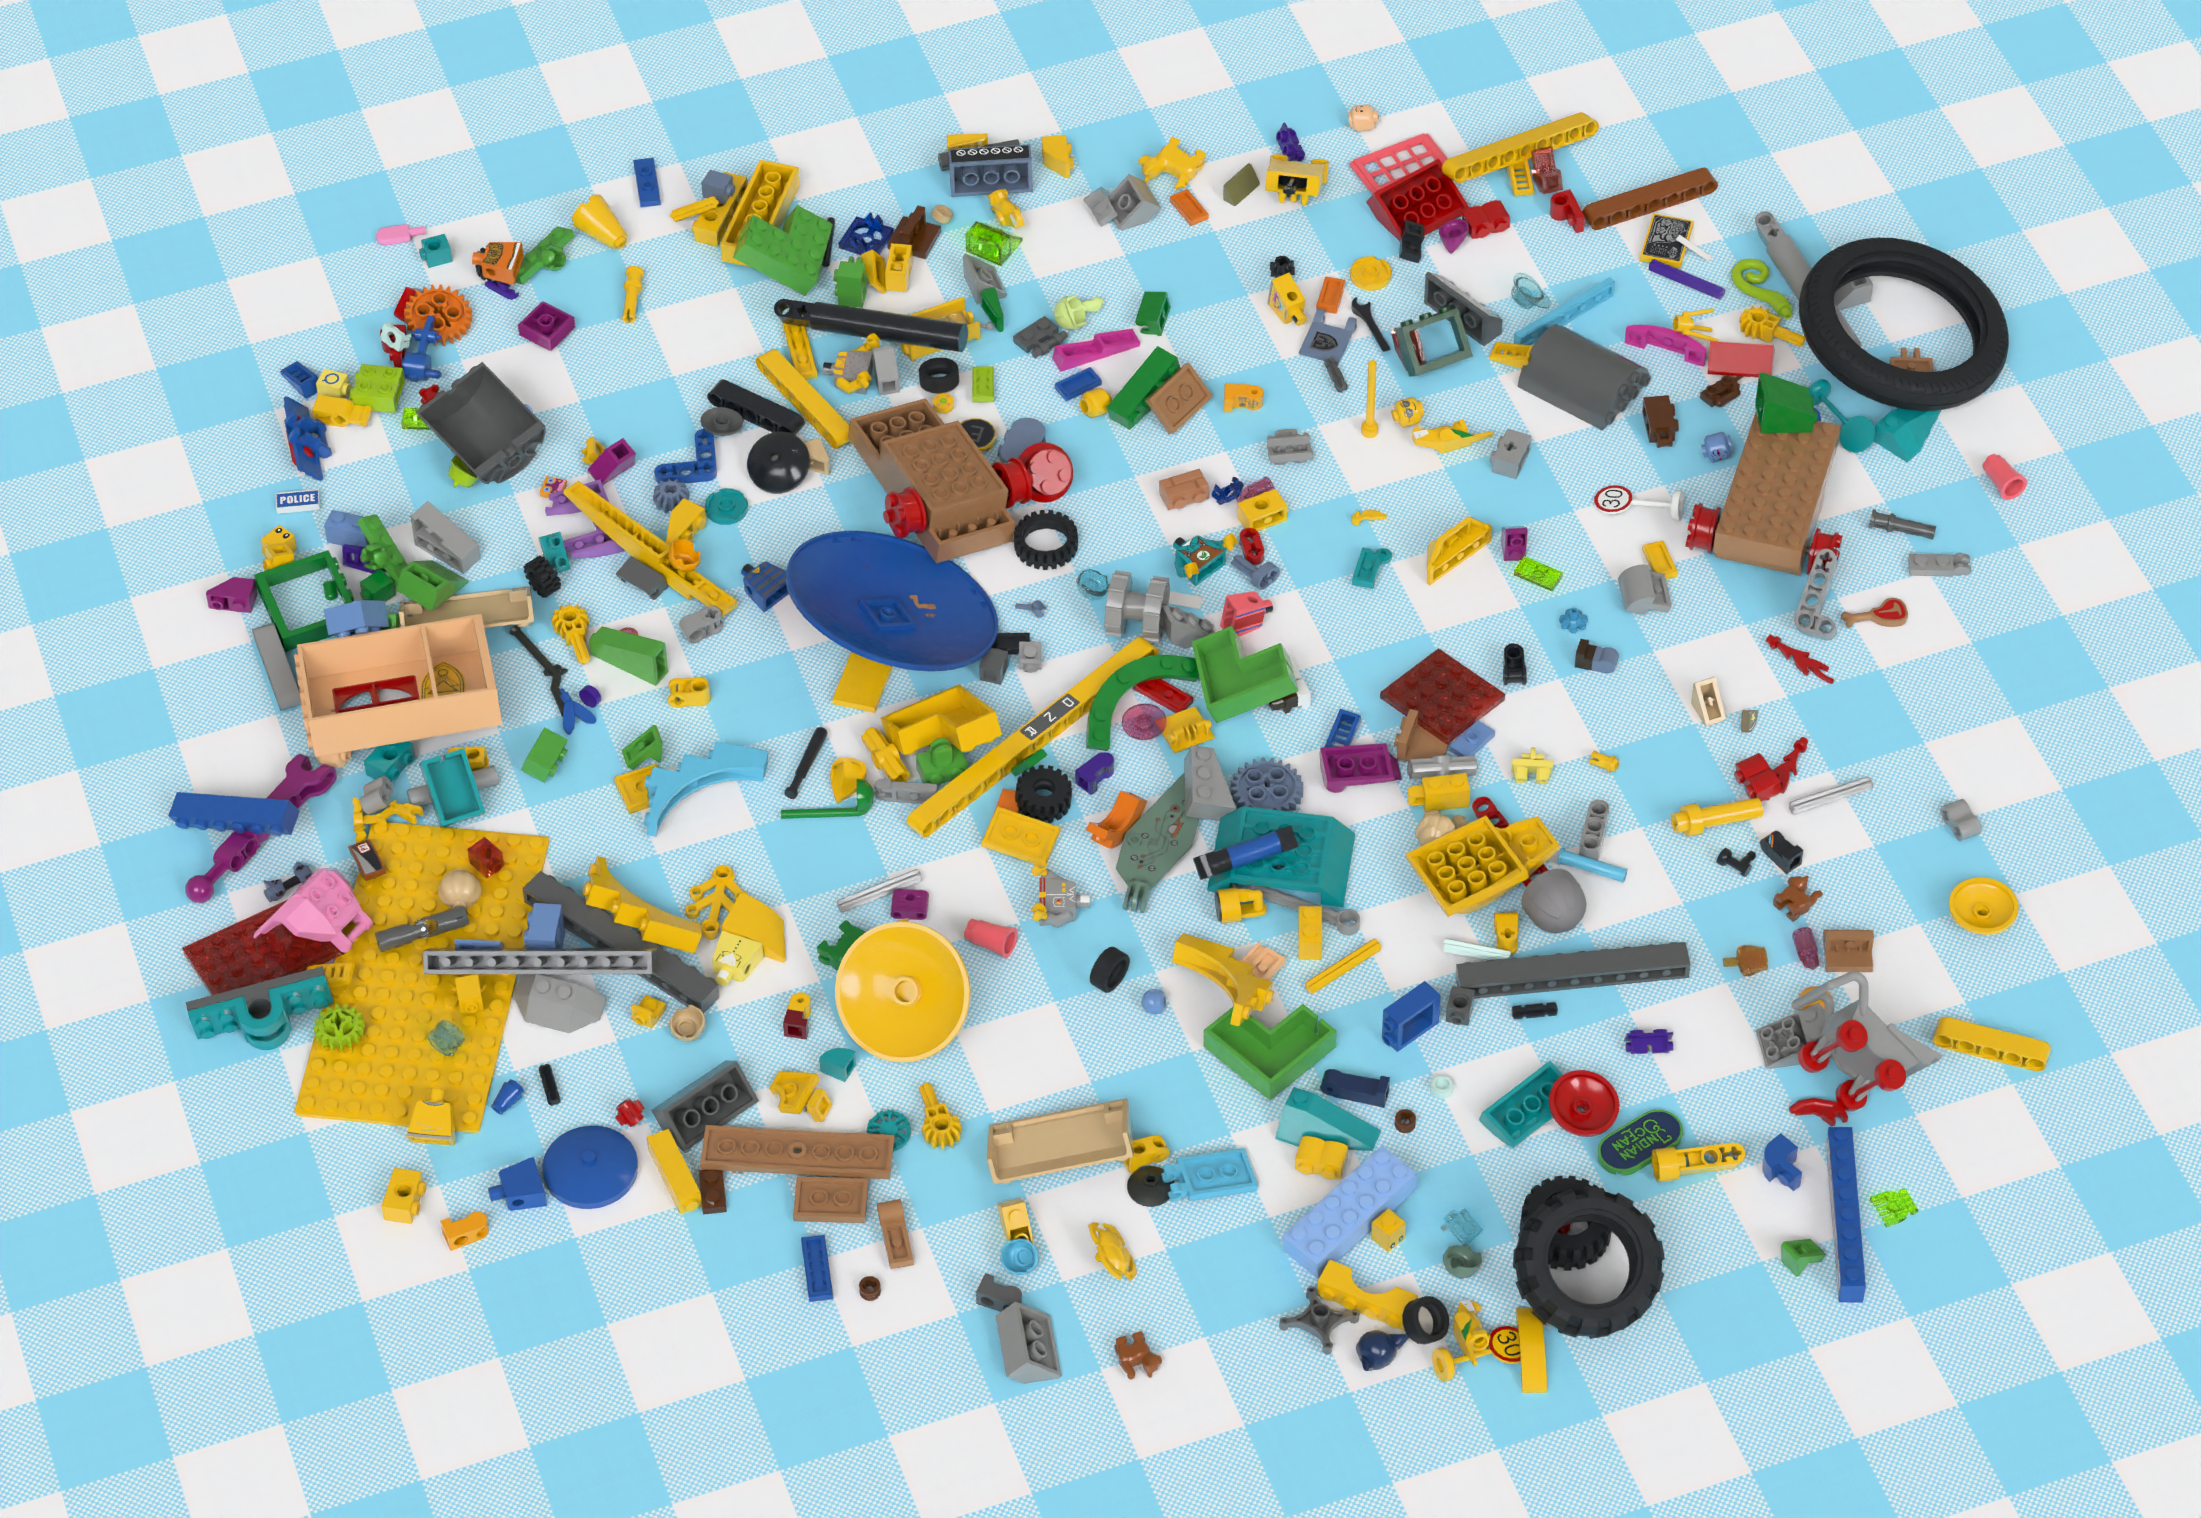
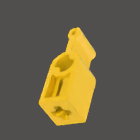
[312,395,373,427]

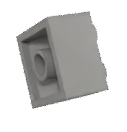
[1108,174,1161,231]

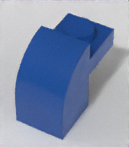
[1762,1133,1802,1191]

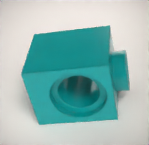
[419,234,452,268]

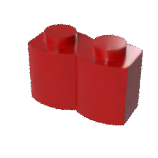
[1462,200,1510,239]
[1734,753,1782,802]

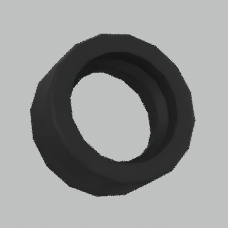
[918,357,960,394]
[1090,947,1130,993]
[1402,1296,1449,1345]

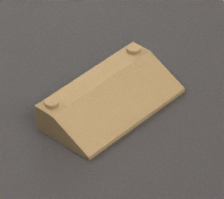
[399,586,534,628]
[987,1098,1133,1184]

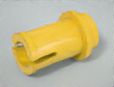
[1589,751,1619,773]

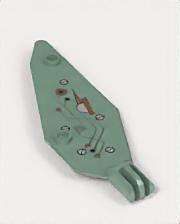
[1116,774,1200,913]

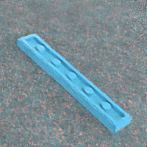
[1514,277,1615,345]

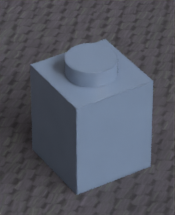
[701,169,735,204]

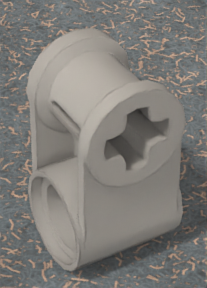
[679,606,723,644]

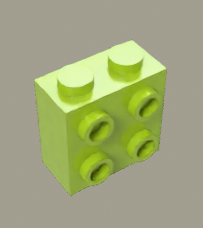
[350,364,405,413]

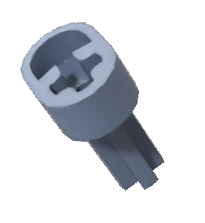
[1231,555,1280,590]

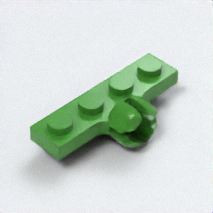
[515,226,575,285]
[357,514,408,587]

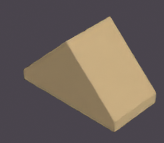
[804,438,831,476]
[1691,677,1727,726]

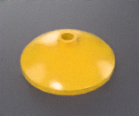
[1949,877,2019,935]

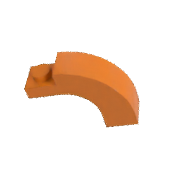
[1086,791,1147,849]

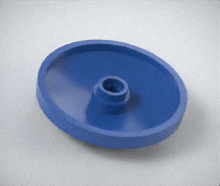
[542,1126,638,1209]

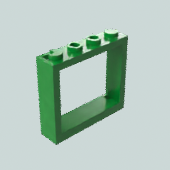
[254,550,354,652]

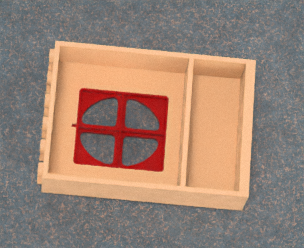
[294,614,502,757]

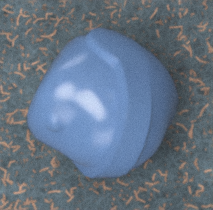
[1141,989,1166,1014]

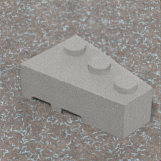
[410,501,481,574]
[1184,745,1236,821]

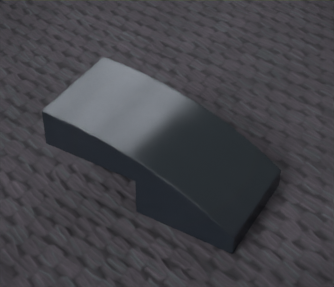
[1399,220,1424,263]

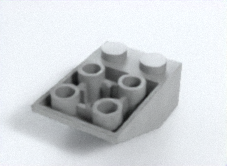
[1756,1003,1831,1069]

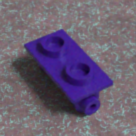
[1276,122,1305,161]
[1624,1029,1673,1054]

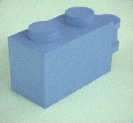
[324,510,370,547]

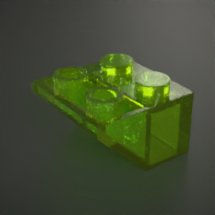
[965,221,1023,266]

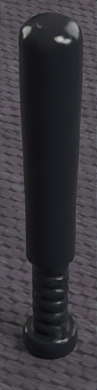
[784,727,828,799]

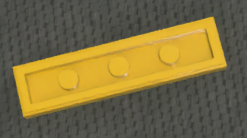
[781,321,818,379]

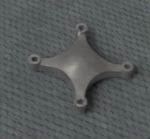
[1279,1286,1360,1355]

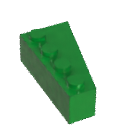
[1106,346,1180,430]

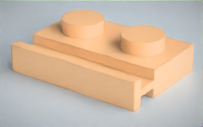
[1241,942,1286,981]

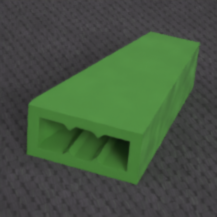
[589,626,669,686]

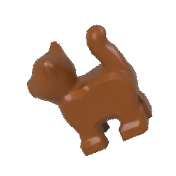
[1773,876,1823,922]
[1114,1331,1162,1380]

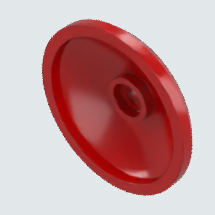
[1549,1070,1619,1137]

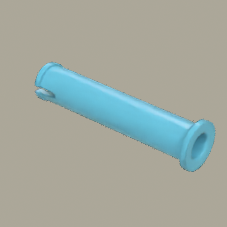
[1557,848,1628,883]

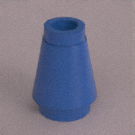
[491,1079,524,1115]

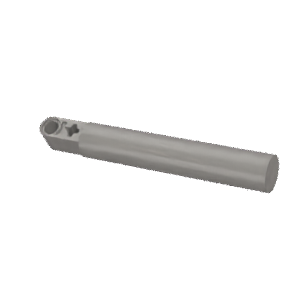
[1755,211,1861,347]

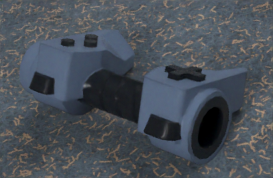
[263,862,313,902]

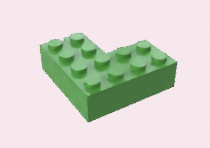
[733,205,833,296]
[1192,626,1298,723]
[1204,1004,1337,1100]

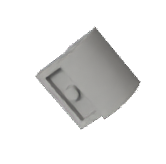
[1618,564,1672,615]

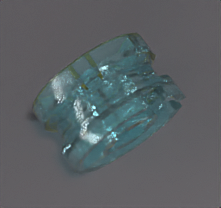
[428,1020,465,1056]

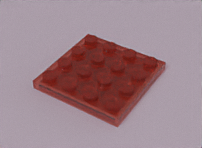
[1380,648,1506,744]

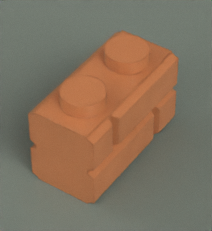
[1159,468,1209,510]

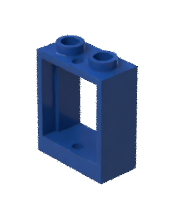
[1382,981,1441,1052]

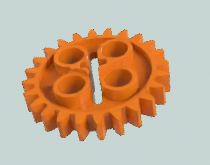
[404,284,472,346]

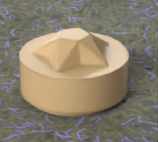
[931,205,953,224]

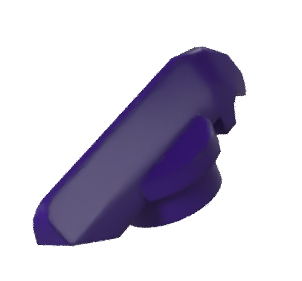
[485,281,519,300]

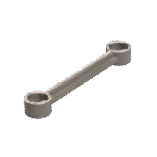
[1231,883,1360,936]

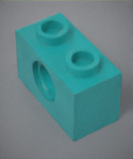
[364,741,415,782]

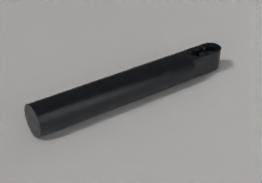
[774,299,968,352]

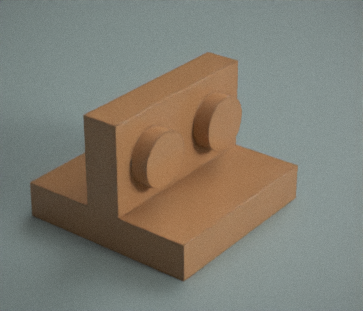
[1823,930,1874,972]

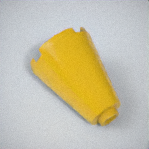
[572,194,627,249]

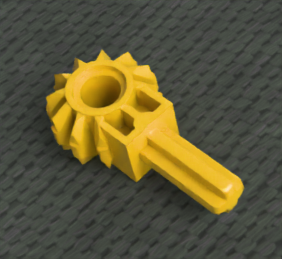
[1739,305,1806,347]
[551,603,590,665]
[919,1082,962,1150]

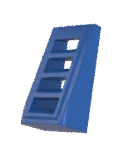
[280,361,319,399]
[1324,709,1361,747]

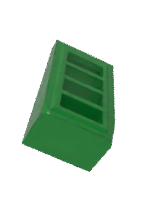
[980,287,1004,332]

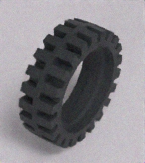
[1014,510,1078,570]

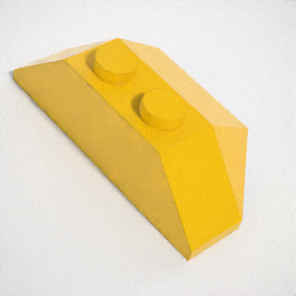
[1427,516,1492,586]

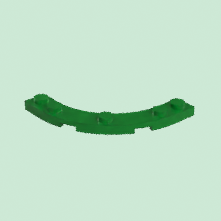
[1086,655,1198,751]

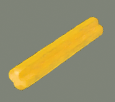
[670,196,719,222]

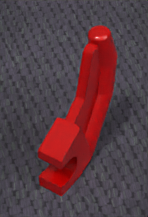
[1789,1098,1848,1127]

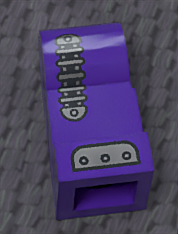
[1075,752,1114,795]

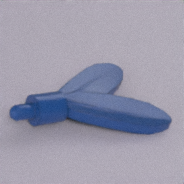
[560,688,596,735]

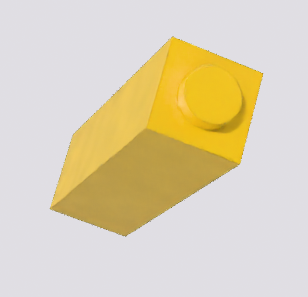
[647,1129,702,1214]

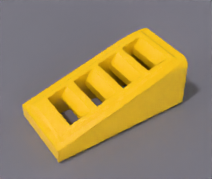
[947,133,988,152]
[1506,159,1534,196]
[861,250,886,294]
[1489,342,1533,369]
[307,962,355,989]

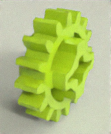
[313,1004,365,1051]

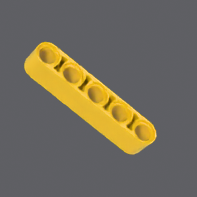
[1933,1017,2051,1072]

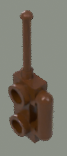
[1700,375,1743,408]

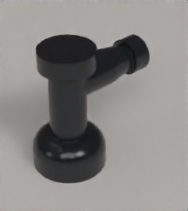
[1716,847,1756,877]

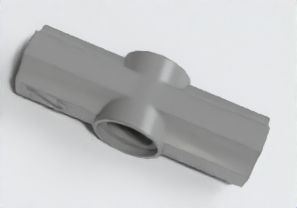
[1407,755,1478,779]

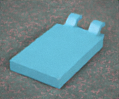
[1161,1148,1258,1202]

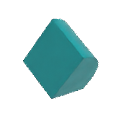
[819,1048,856,1082]

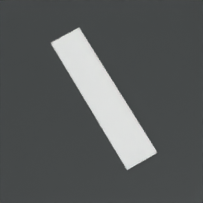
[1676,235,1712,261]

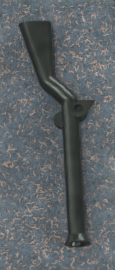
[509,625,568,717]

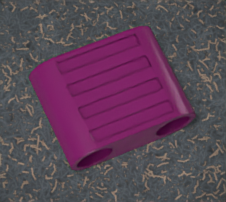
[890,889,929,920]

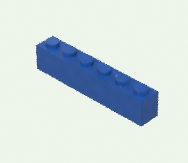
[168,792,300,836]

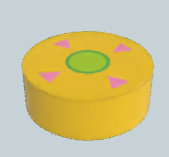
[933,393,954,414]

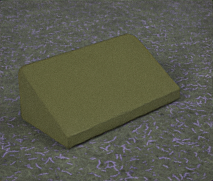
[1223,163,1260,206]

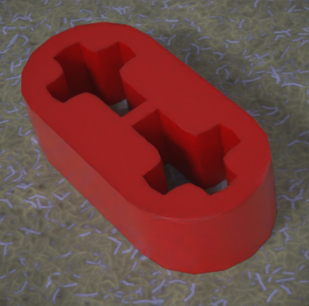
[1240,528,1264,565]

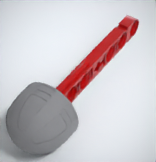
[1472,797,1587,934]

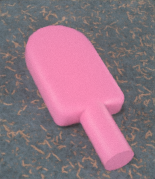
[376,224,426,245]

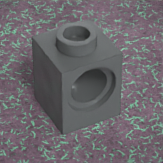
[979,648,1009,685]
[1446,986,1475,1026]

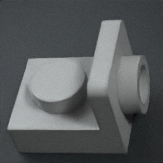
[1019,642,1042,673]

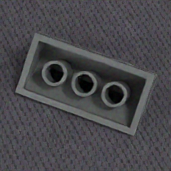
[1424,272,1503,346]
[651,1060,759,1151]

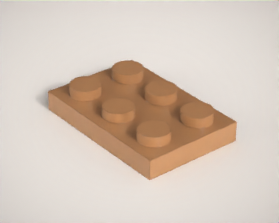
[1145,363,1213,434]
[793,1176,869,1223]

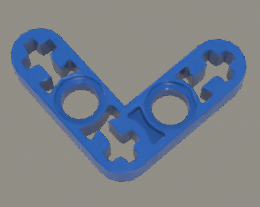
[654,429,717,484]

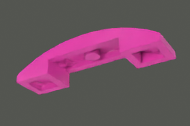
[1625,325,1707,367]

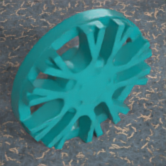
[867,1109,911,1151]

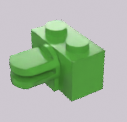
[833,256,867,308]
[916,738,967,786]

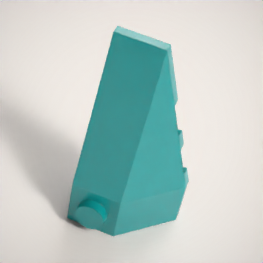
[1874,408,1941,463]
[1275,1087,1381,1151]

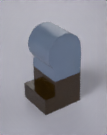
[1575,639,1619,673]

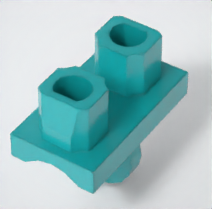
[538,532,571,573]

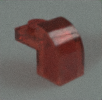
[1531,146,1563,194]

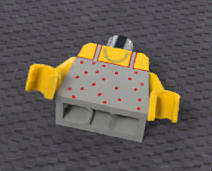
[822,333,880,395]

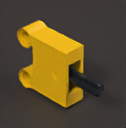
[1265,154,1329,205]

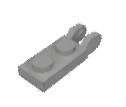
[1908,553,1971,577]
[874,779,938,804]

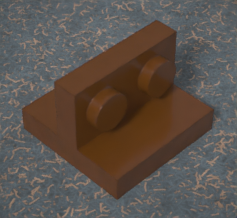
[887,205,941,259]

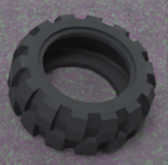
[1513,1187,1665,1339]

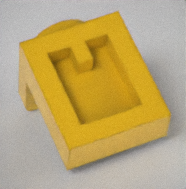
[631,995,667,1029]

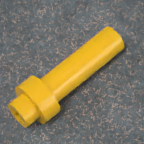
[1671,798,1763,837]

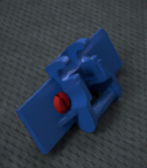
[284,396,332,481]

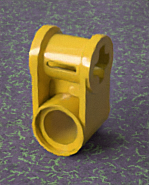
[668,677,711,708]
[1494,912,1518,955]

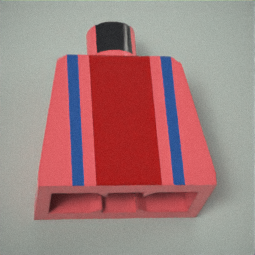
[1220,591,1273,637]

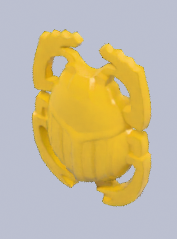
[1088,1222,1137,1281]

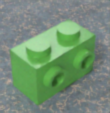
[521,727,568,783]

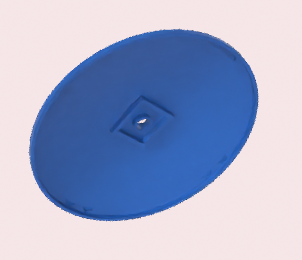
[786,531,998,671]

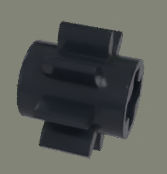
[1270,256,1295,278]

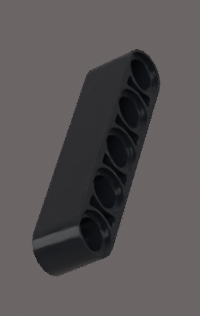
[707,379,805,435]

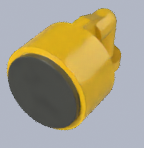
[1215,887,1267,924]

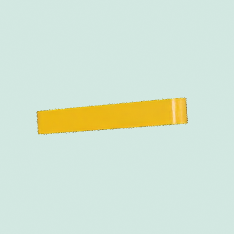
[756,348,850,449]

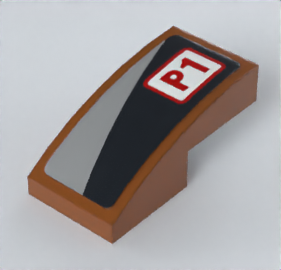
[348,839,386,881]

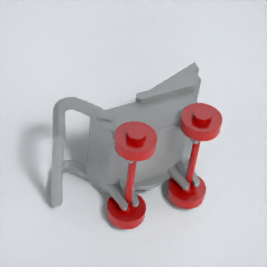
[1791,971,1943,1112]

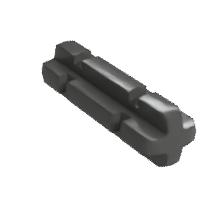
[1324,357,1348,393]

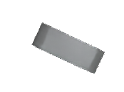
[1579,799,1609,860]

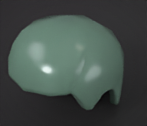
[1443,1245,1482,1279]

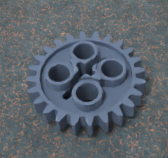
[1231,757,1303,812]

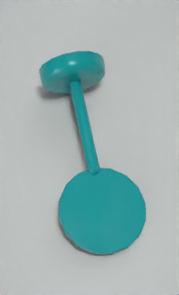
[1808,379,1876,453]

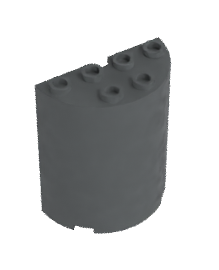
[1518,324,1651,431]
[416,362,546,484]

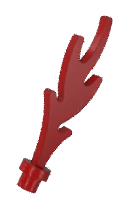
[1766,634,1834,684]
[1767,737,1808,800]

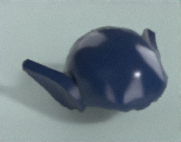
[1356,1330,1410,1371]

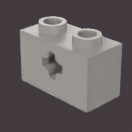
[1490,429,1532,479]

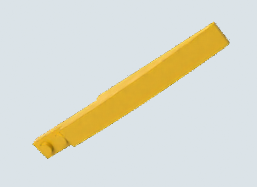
[563,481,738,617]

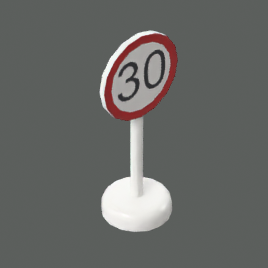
[1594,485,1685,521]

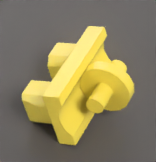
[1511,747,1553,784]

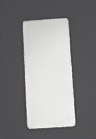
[1169,591,1203,609]

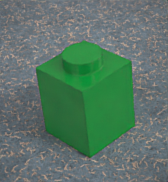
[360,569,396,602]

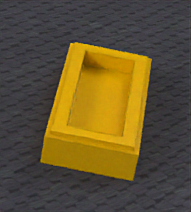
[1642,541,1678,579]

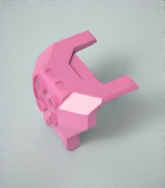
[254,868,373,953]

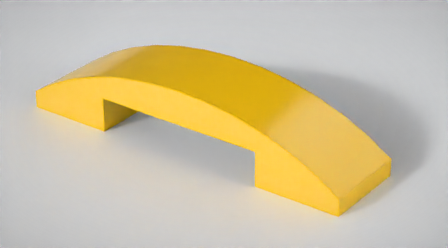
[1516,1308,1547,1393]

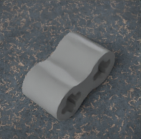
[360,776,393,815]
[1940,799,1982,841]

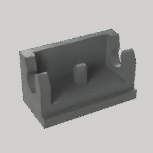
[616,556,668,600]

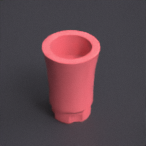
[1982,454,2027,500]
[964,919,1018,958]

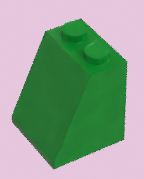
[1755,373,1817,434]

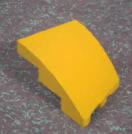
[721,892,786,963]

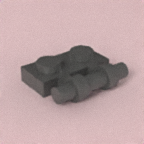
[1013,316,1068,358]

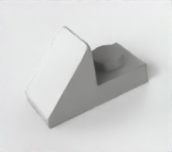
[1083,186,1118,227]

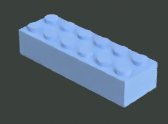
[1282,1146,1417,1279]

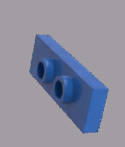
[633,158,661,207]
[801,1235,833,1302]

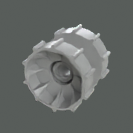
[1104,570,1171,643]

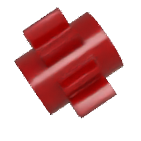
[615,1098,645,1127]

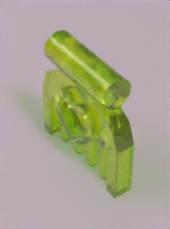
[1870,1188,1919,1228]

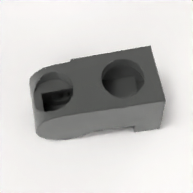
[976,1273,1022,1312]

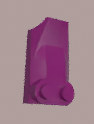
[1319,743,1402,793]

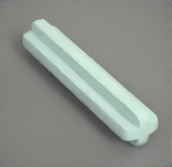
[1443,939,1511,960]

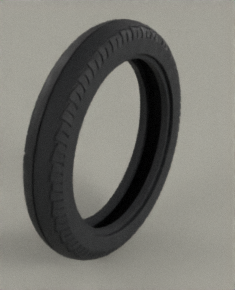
[1799,237,2009,411]

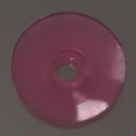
[1122,704,1166,740]

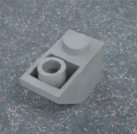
[1834,277,1873,310]
[873,345,900,396]

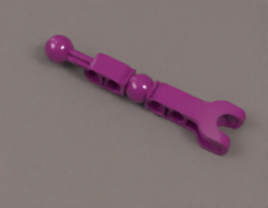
[185,754,337,903]

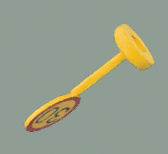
[1432,1326,1521,1382]

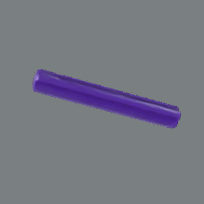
[1649,259,1725,300]

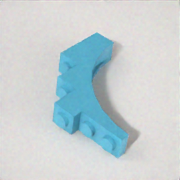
[644,741,768,837]

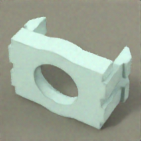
[381,322,411,351]

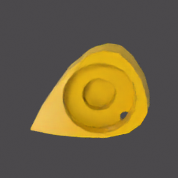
[830,757,867,804]

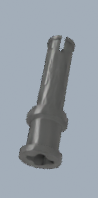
[1869,509,1936,540]

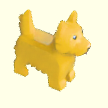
[1138,136,1206,189]

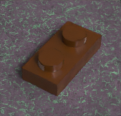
[699,1170,727,1215]

